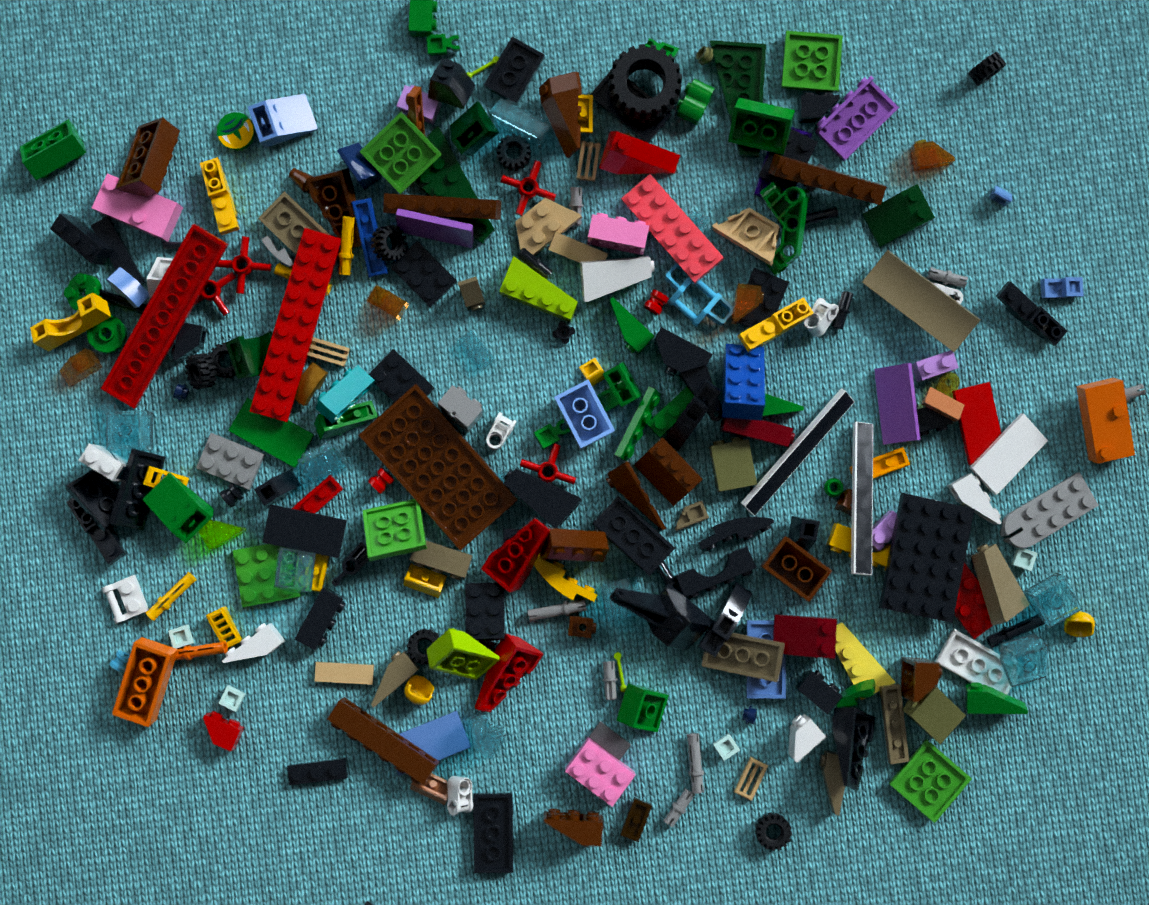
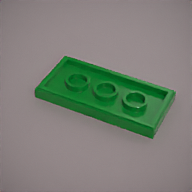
[228,397,315,468]

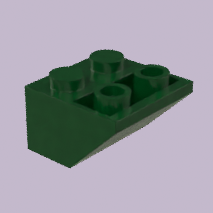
[450,101,499,156]

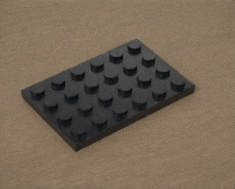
[878,493,974,623]

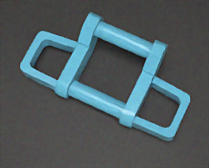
[665,263,735,327]

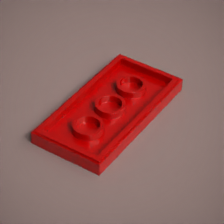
[952,382,1001,465]

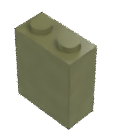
[709,436,757,492]
[902,686,966,744]

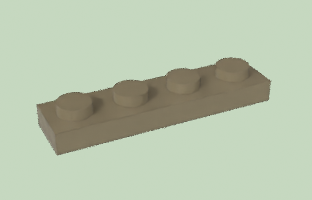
[879,683,909,764]

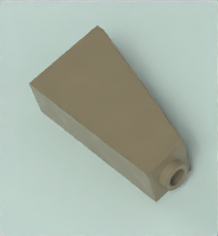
[971,544,1030,626]

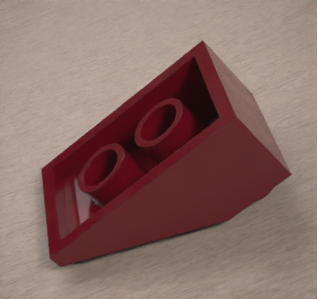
[773,614,837,658]

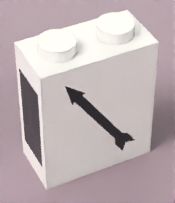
[79,444,128,482]

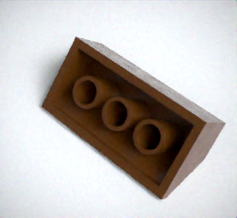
[116,117,180,197]

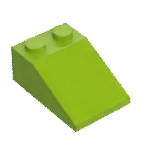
[426,628,500,680]

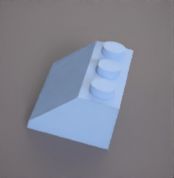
[554,380,615,450]

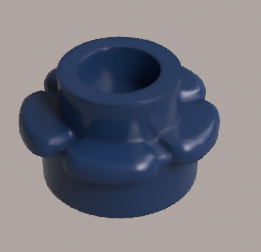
[173,383,189,402]
[743,706,757,725]

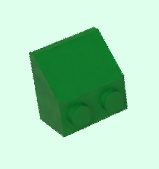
[616,683,669,732]

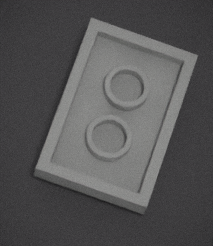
[196,433,265,490]

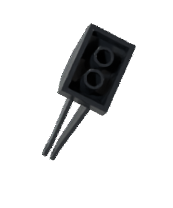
[654,327,723,422]
[610,583,714,650]

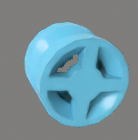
[109,650,130,673]

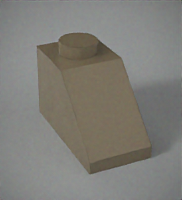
[458,277,485,311]

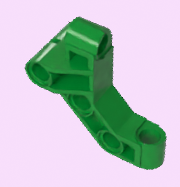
[759,181,811,275]

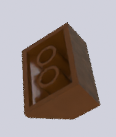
[634,437,703,506]
[540,528,609,562]
[760,536,832,602]
[901,657,942,702]

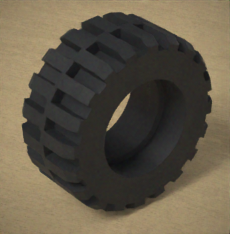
[608,44,682,123]

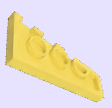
[835,622,896,700]

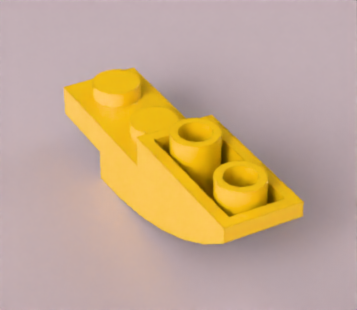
[200,157,240,235]
[738,297,814,352]
[534,553,597,602]

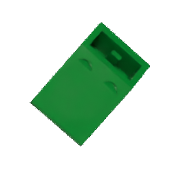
[142,472,214,544]

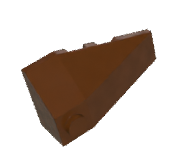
[539,71,582,158]
[306,168,362,248]
[606,461,666,530]

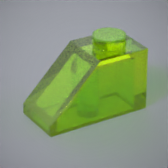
[198,519,247,550]

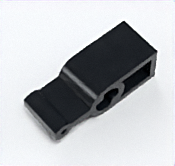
[332,542,369,586]

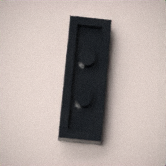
[287,758,348,785]

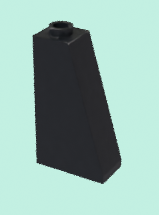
[503,469,582,529]

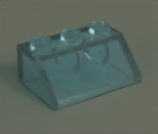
[489,98,552,149]

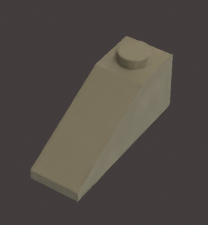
[371,650,420,708]
[819,750,845,815]

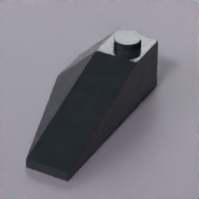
[832,707,875,790]

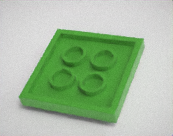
[781,30,843,93]
[360,111,442,194]
[362,499,427,561]
[233,544,301,607]
[889,739,972,823]

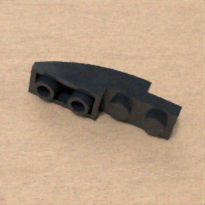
[996,281,1067,346]
[664,379,722,451]
[66,497,127,565]
[697,517,774,551]
[697,582,752,658]

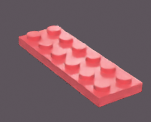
[621,174,724,284]

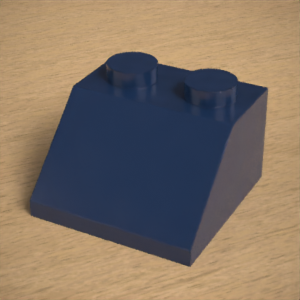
[337,143,383,191]

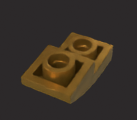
[295,362,328,406]

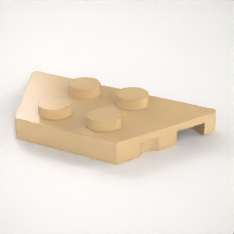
[515,198,583,256]
[712,208,780,266]

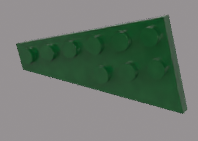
[709,40,766,158]
[414,126,495,244]

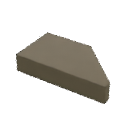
[675,500,709,531]

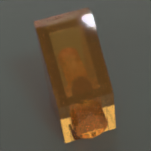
[910,140,955,171]
[731,283,764,324]
[366,285,409,321]
[59,348,103,387]

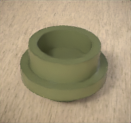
[696,46,713,65]

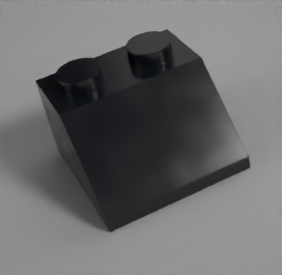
[428,58,475,109]

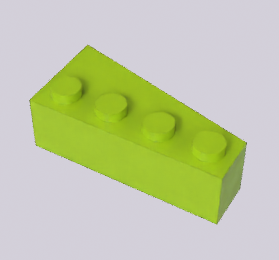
[499,256,578,323]

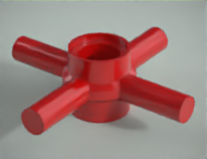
[501,160,557,216]
[216,236,272,294]
[194,271,237,316]
[520,444,576,485]

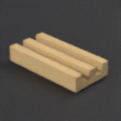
[576,141,601,182]
[308,337,350,367]
[734,756,768,801]

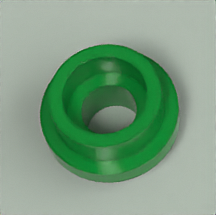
[824,478,844,497]

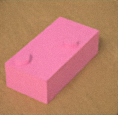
[92,173,183,242]

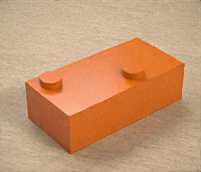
[1076,377,1135,464]
[112,637,178,727]

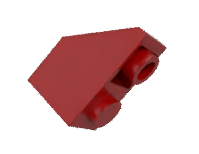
[203,711,245,751]

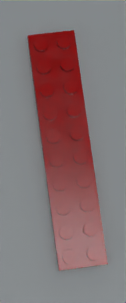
[101,224,229,409]
[250,228,342,422]

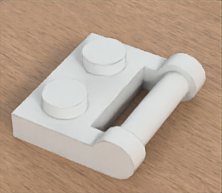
[101,575,149,624]

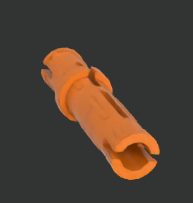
[175,641,228,661]

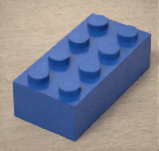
[722,344,765,421]

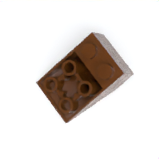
[544,809,603,847]

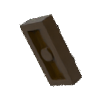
[620,797,652,842]

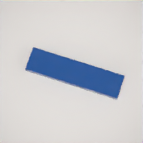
[352,198,388,277]

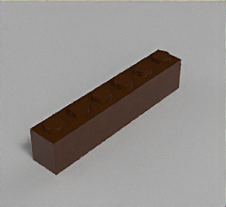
[768,154,887,205]
[383,193,501,220]
[327,697,440,785]

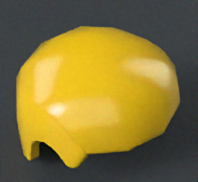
[1064,611,1095,637]
[404,675,434,705]

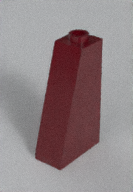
[720,417,795,447]

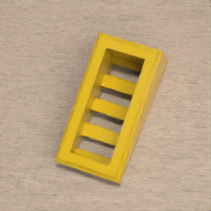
[143,466,189,487]
[206,606,242,648]

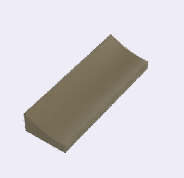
[862,250,981,352]

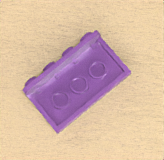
[815,76,899,161]

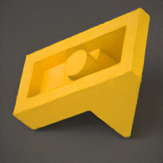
[578,94,593,133]

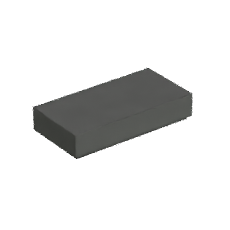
[589,721,631,760]

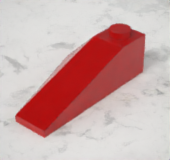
[599,131,680,174]
[481,518,550,593]
[474,633,544,712]

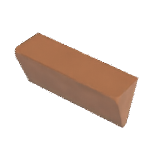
[921,387,964,422]
[410,774,448,805]

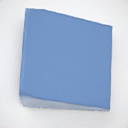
[989,186,1012,206]

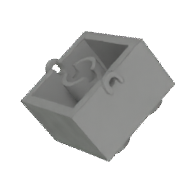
[438,385,483,433]

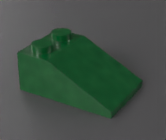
[862,184,935,248]

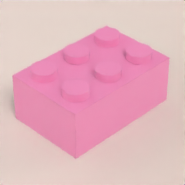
[587,213,649,255]
[565,737,635,807]

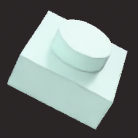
[1011,548,1038,571]
[168,624,194,649]
[218,685,246,712]
[713,733,740,761]

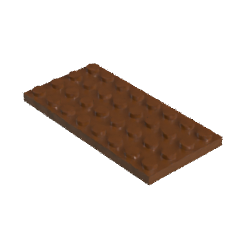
[359,384,518,551]

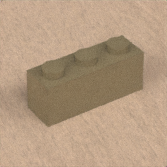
[410,540,473,580]

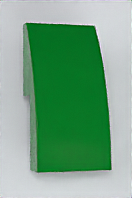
[837,679,876,707]

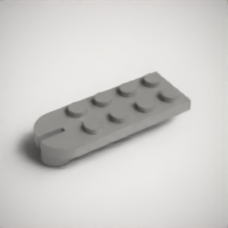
[1000,472,1099,548]

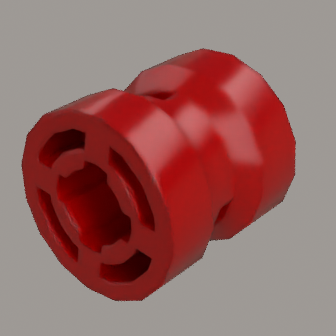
[643,289,669,316]
[368,467,395,494]

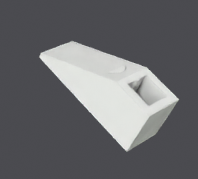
[947,473,1002,525]
[222,623,285,663]

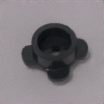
[553,321,575,344]

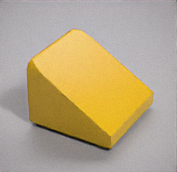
[579,358,605,386]

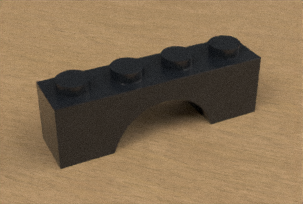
[675,546,756,599]

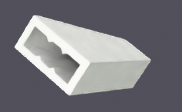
[580,256,654,302]

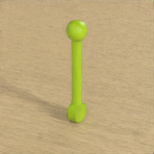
[467,56,499,79]
[614,652,627,692]

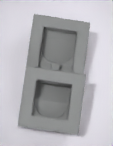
[261,236,294,268]

